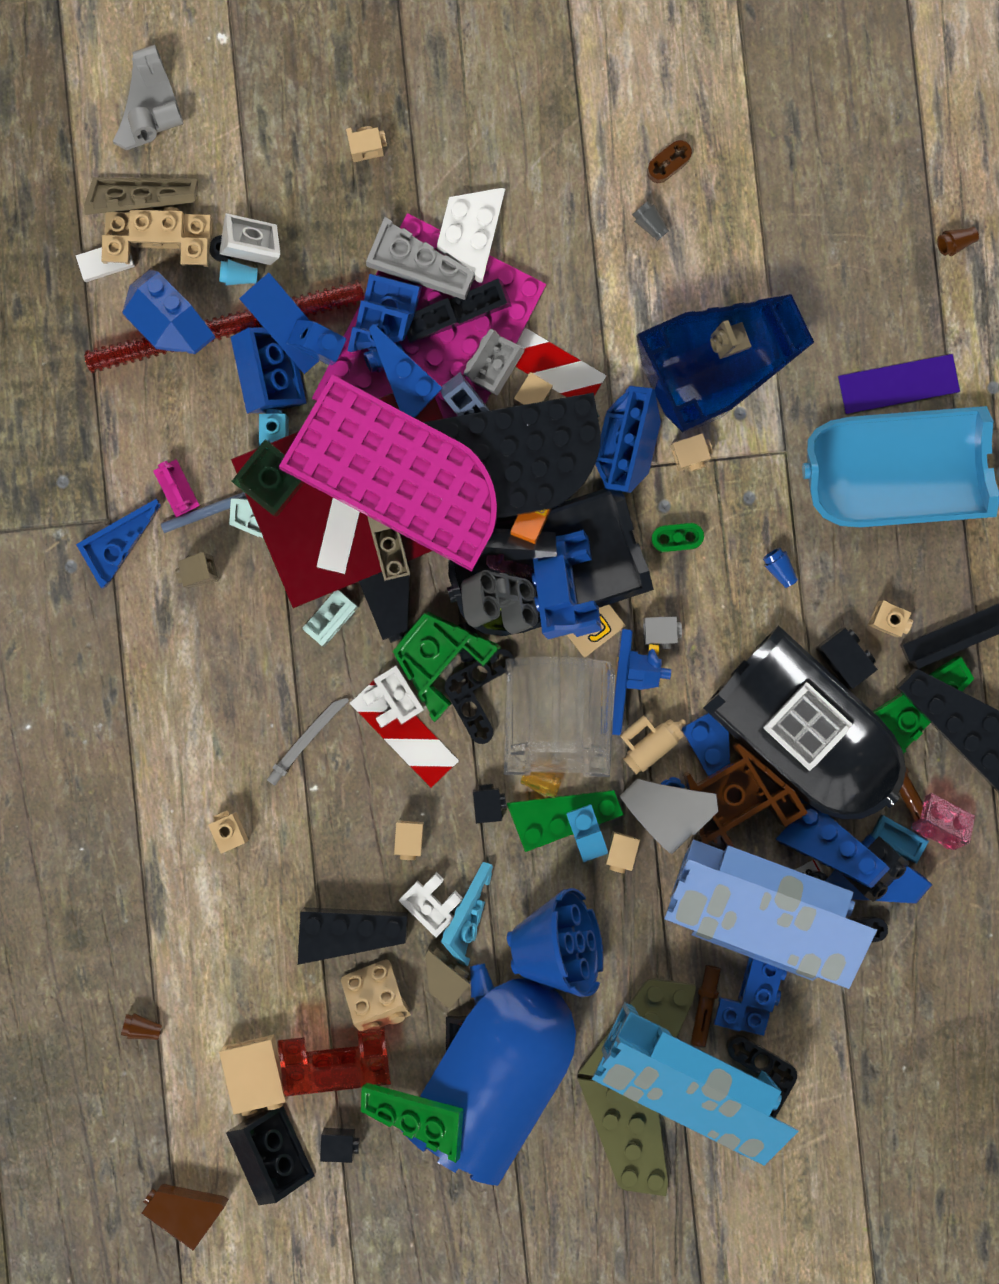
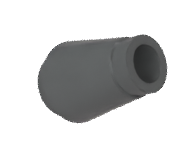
[632,201,669,241]

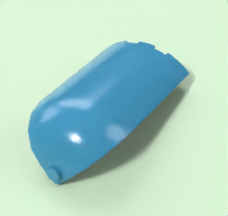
[802,406,999,527]

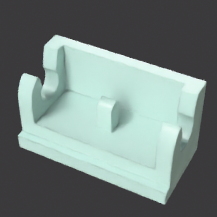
[303,590,359,647]

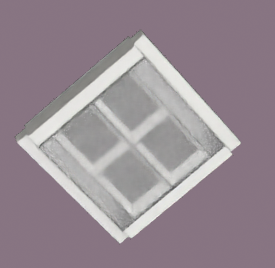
[763,682,853,771]

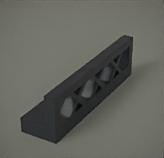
[900,604,999,669]

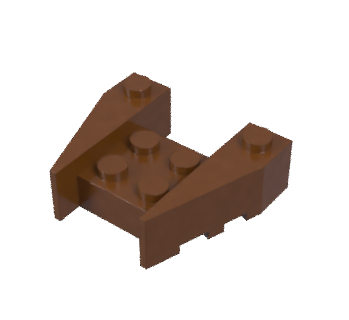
[683,742,807,851]

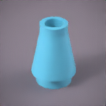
[219,259,258,286]

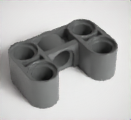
[461,570,538,634]

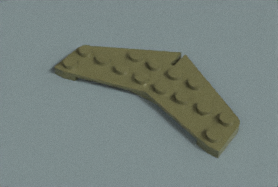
[577,978,696,1196]

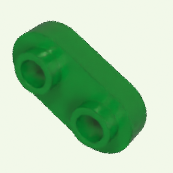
[651,523,704,553]

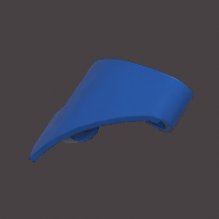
[825,834,932,904]

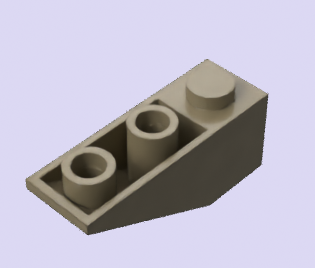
[367,516,410,581]

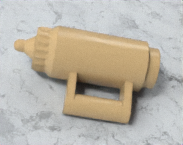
[619,715,686,775]

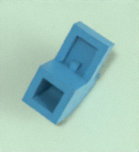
[566,804,608,863]

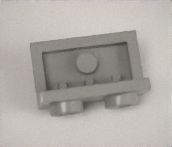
[464,329,525,395]

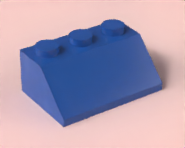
[230,328,307,414]

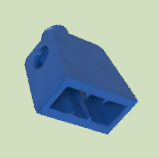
[286,320,346,365]

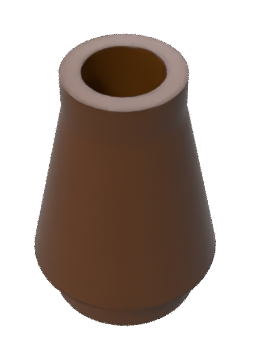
[937,227,979,256]
[121,1013,162,1040]

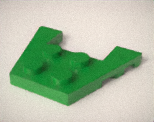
[392,612,501,722]

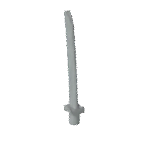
[267,698,349,786]

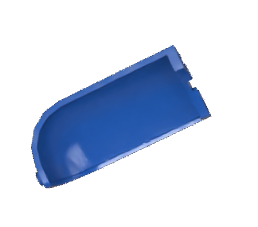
[400,978,576,1186]

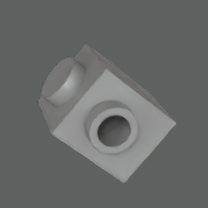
[643,617,682,649]

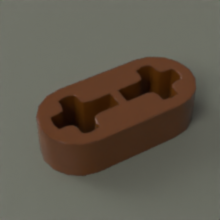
[647,140,692,183]

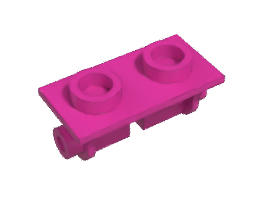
[153,459,200,517]

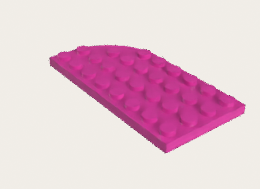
[279,374,497,572]

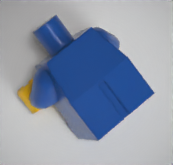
[626,644,671,690]

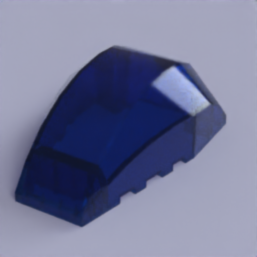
[636,294,814,433]

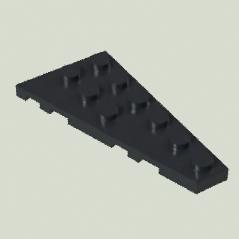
[896,668,999,793]

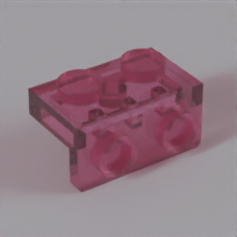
[912,793,975,850]

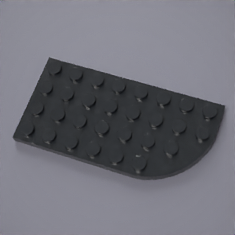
[400,393,601,536]

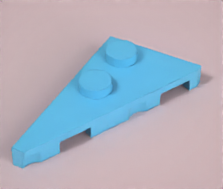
[441,862,493,967]

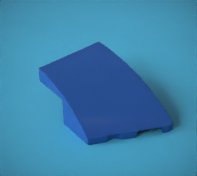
[348,274,422,352]

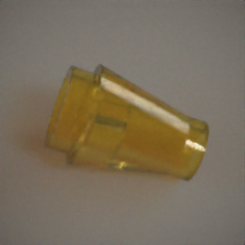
[521,769,561,799]

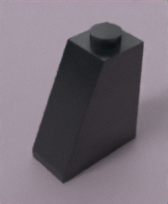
[359,561,411,643]

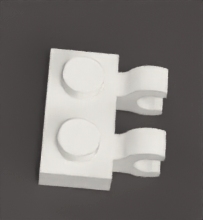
[362,666,424,728]
[398,872,463,937]

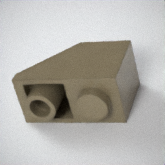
[425,947,470,1009]

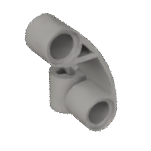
[113,44,184,150]
[620,778,718,854]

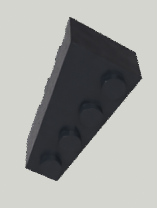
[297,907,408,965]

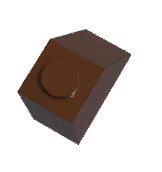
[142,1184,229,1251]

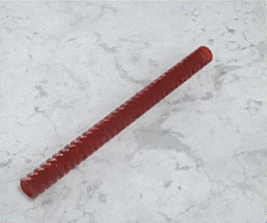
[84,280,365,373]

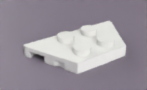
[437,188,505,283]

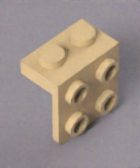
[341,959,411,1035]

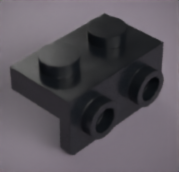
[843,836,909,902]

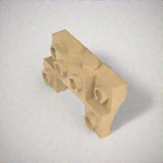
[101,207,213,267]

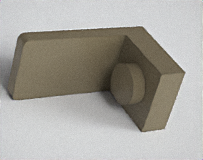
[710,320,751,359]

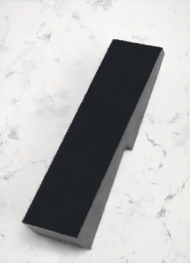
[407,279,512,343]
[481,528,557,561]

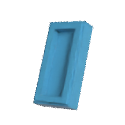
[870,815,929,864]

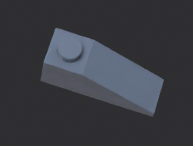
[441,372,490,416]

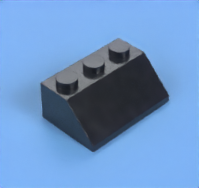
[226,1106,315,1205]

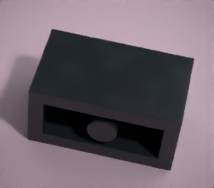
[816,628,878,689]

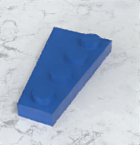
[776,804,890,888]

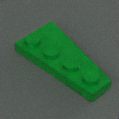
[873,656,974,754]
[506,790,623,852]

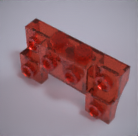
[278,1028,391,1097]

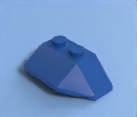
[122,269,215,354]
[595,386,661,493]

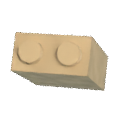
[219,1034,289,1116]

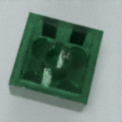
[231,439,305,517]

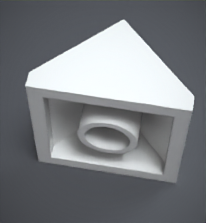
[220,213,280,265]

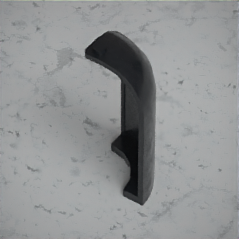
[447,488,654,636]
[703,625,906,819]

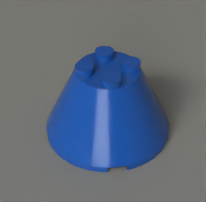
[507,888,604,997]

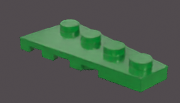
[361,1083,463,1163]

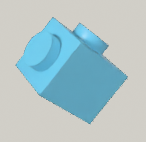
[259,409,289,447]

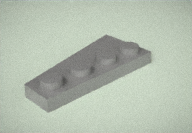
[366,217,474,300]

